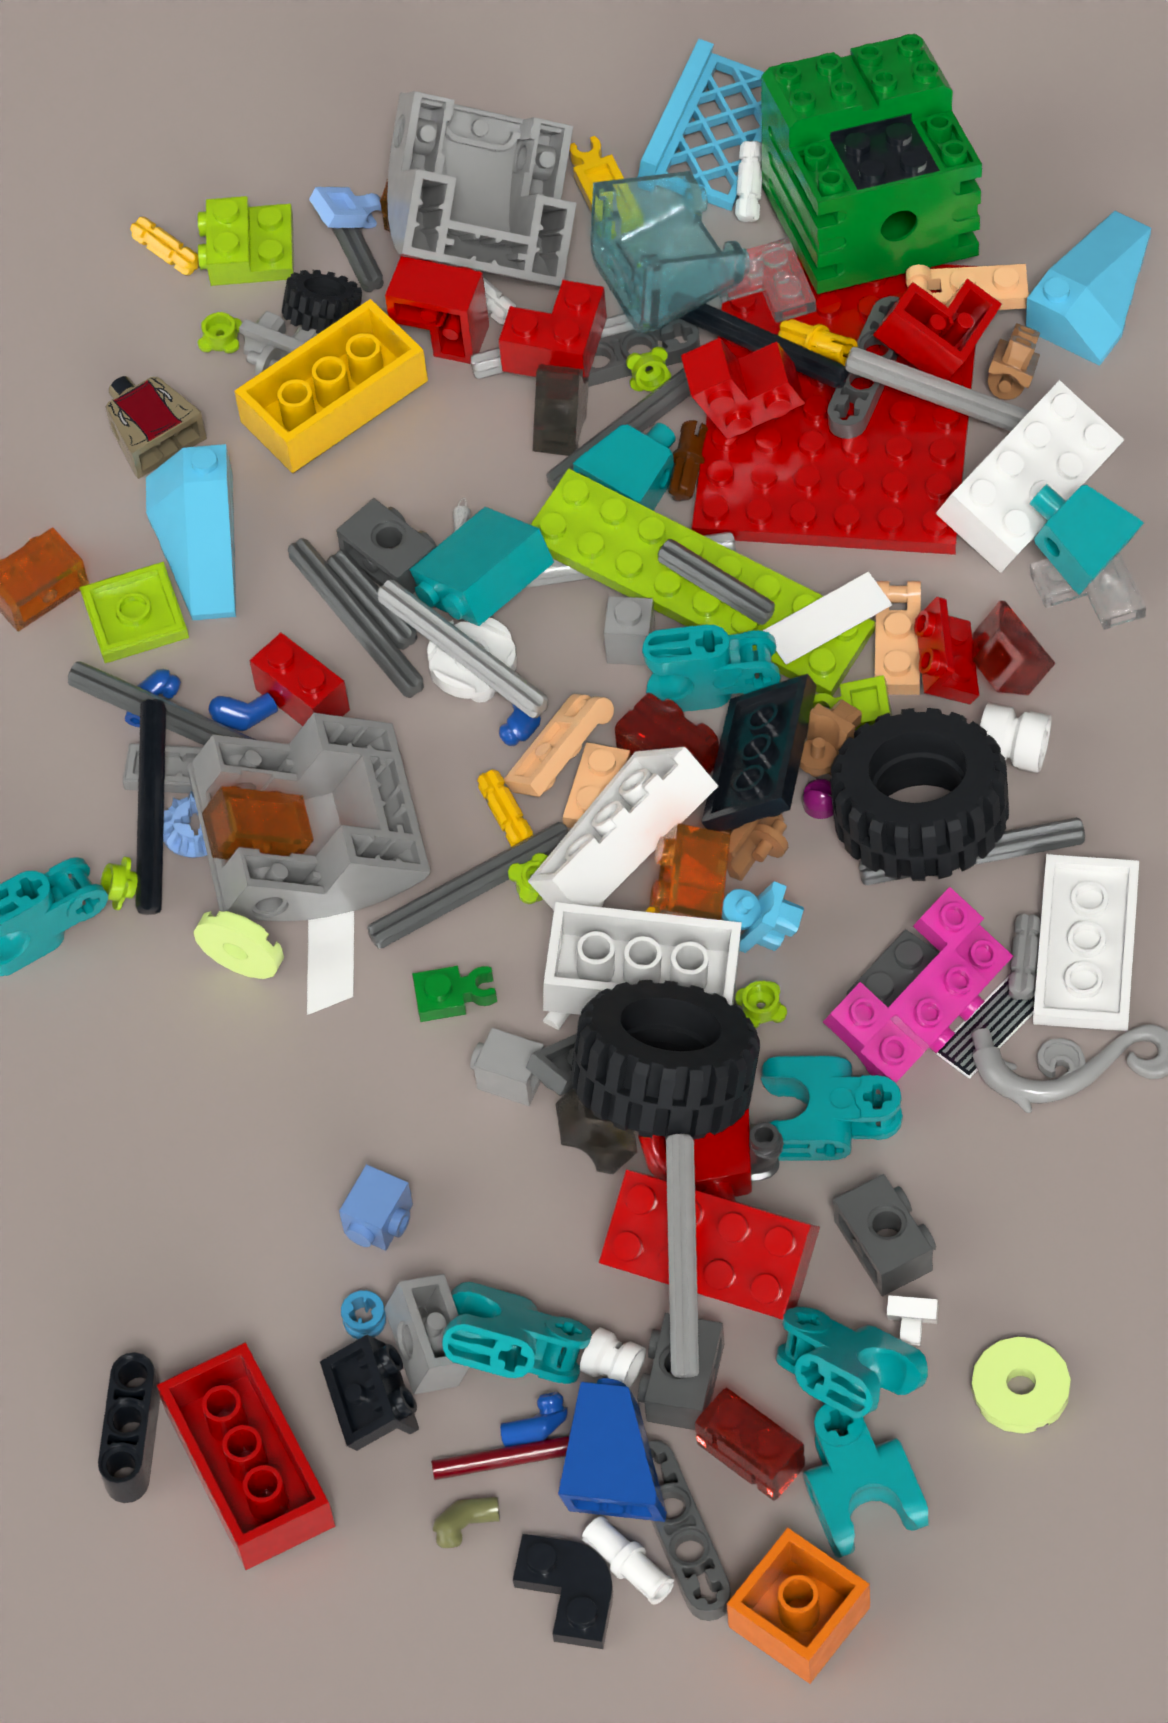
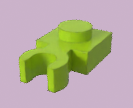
[812,675,892,730]

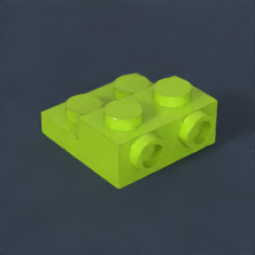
[198,196,294,286]

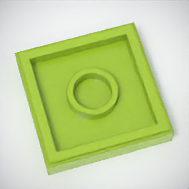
[79,562,189,664]

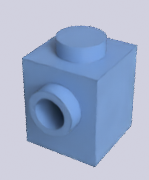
[339,1164,413,1251]

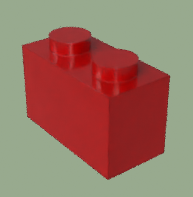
[249,632,350,726]

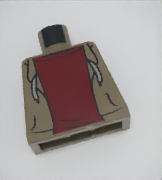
[105,376,207,479]

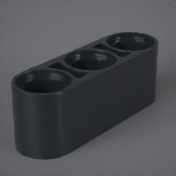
[98,1352,160,1503]

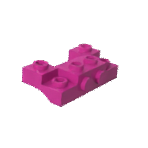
[823,887,1013,1083]

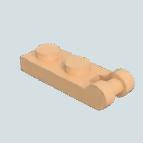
[906,264,1029,310]
[875,581,921,695]
[504,694,614,797]

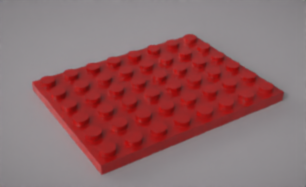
[692,252,977,555]

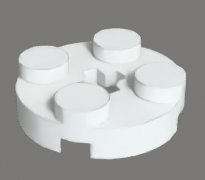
[427,617,517,703]

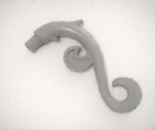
[972,1024,1168,1113]

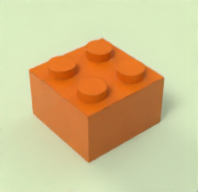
[727,1528,870,1684]

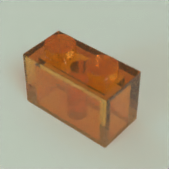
[0,527,89,632]
[202,786,314,860]
[650,823,731,920]

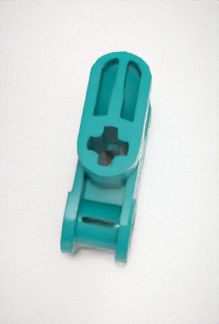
[642,625,781,714]
[0,857,108,976]
[761,1056,903,1161]
[442,1282,592,1384]
[776,1307,928,1418]
[803,1404,928,1558]

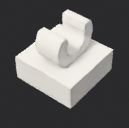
[887,1295,939,1346]

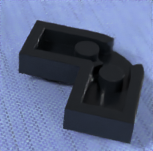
[513,1534,613,1649]

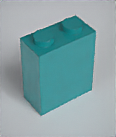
[409,507,554,626]

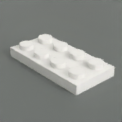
[1033,854,1139,1031]

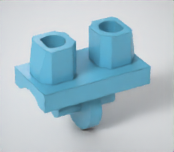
[720,881,804,953]

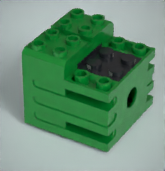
[761,34,982,294]

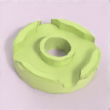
[193,911,284,979]
[971,1336,1071,1434]

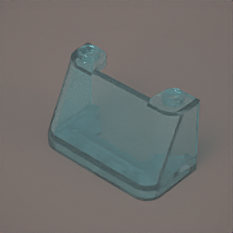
[590,171,750,333]

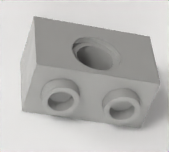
[384,1274,470,1395]

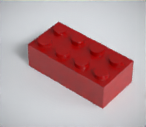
[599,1169,820,1320]
[156,1342,336,1570]

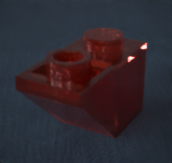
[972,600,1056,695]

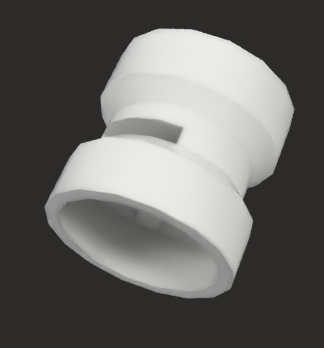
[580,1327,646,1389]

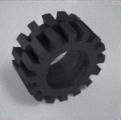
[282,270,362,334]

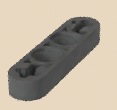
[827,296,899,439]
[539,318,700,394]
[648,1441,731,1621]

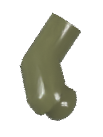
[432,1497,500,1548]

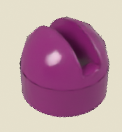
[803,779,834,819]

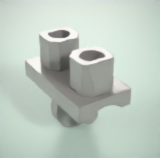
[239,311,318,376]

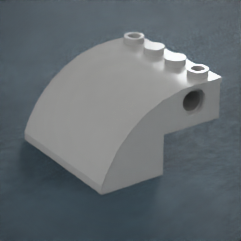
[387,91,577,287]
[187,713,431,921]

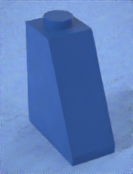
[558,1378,667,1522]

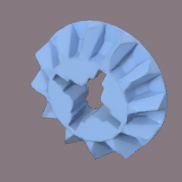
[163,791,207,858]

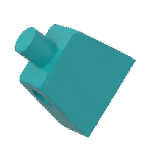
[573,423,676,511]
[1029,484,1144,595]

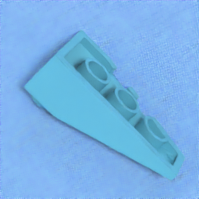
[1026,211,1151,366]
[146,444,236,621]

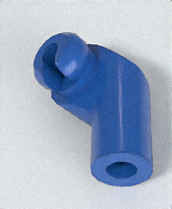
[124,669,181,727]
[208,692,278,731]
[499,703,541,746]
[500,1392,568,1447]

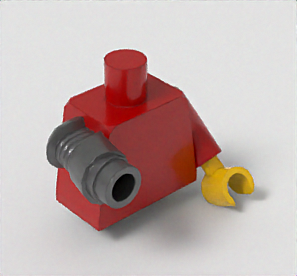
[638,1108,784,1201]

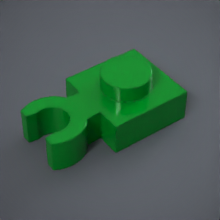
[412,966,497,1022]

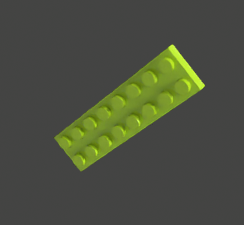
[530,468,875,696]

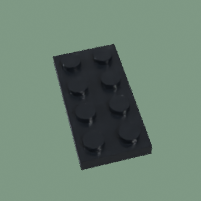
[702,674,817,835]

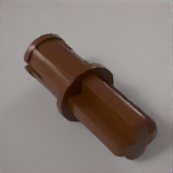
[668,420,708,502]

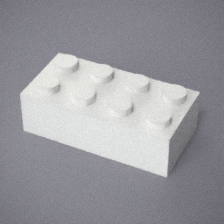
[936,380,1124,573]
[543,902,742,1015]

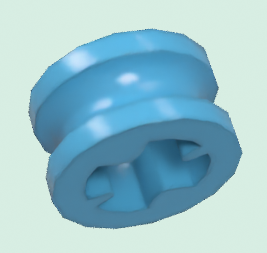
[341,1290,386,1339]

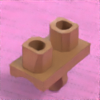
[988,323,1040,400]
[800,700,862,777]
[706,814,789,881]

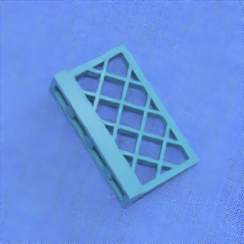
[636,39,764,211]

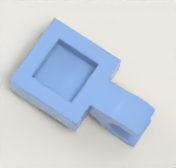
[309,187,386,229]

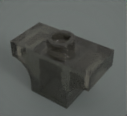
[532,364,589,456]
[555,1088,638,1175]

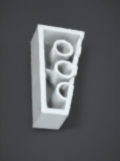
[528,747,718,911]

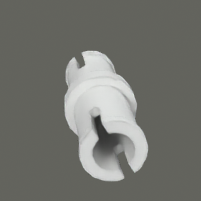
[582,1516,674,1605]

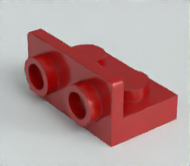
[914,597,980,705]

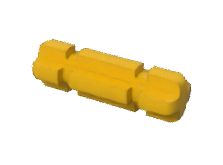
[130,217,199,275]
[477,769,533,847]

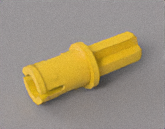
[778,319,858,366]

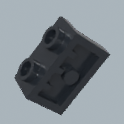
[320,1335,419,1451]

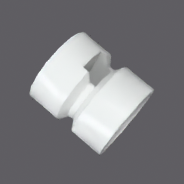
[980,702,1052,773]

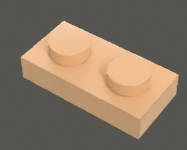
[563,742,631,828]

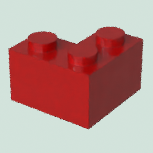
[385,256,489,364]
[873,278,1002,381]
[499,280,607,386]
[681,337,805,439]

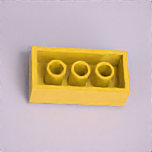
[234,299,428,473]

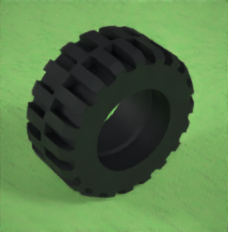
[830,708,1009,881]
[571,980,760,1140]

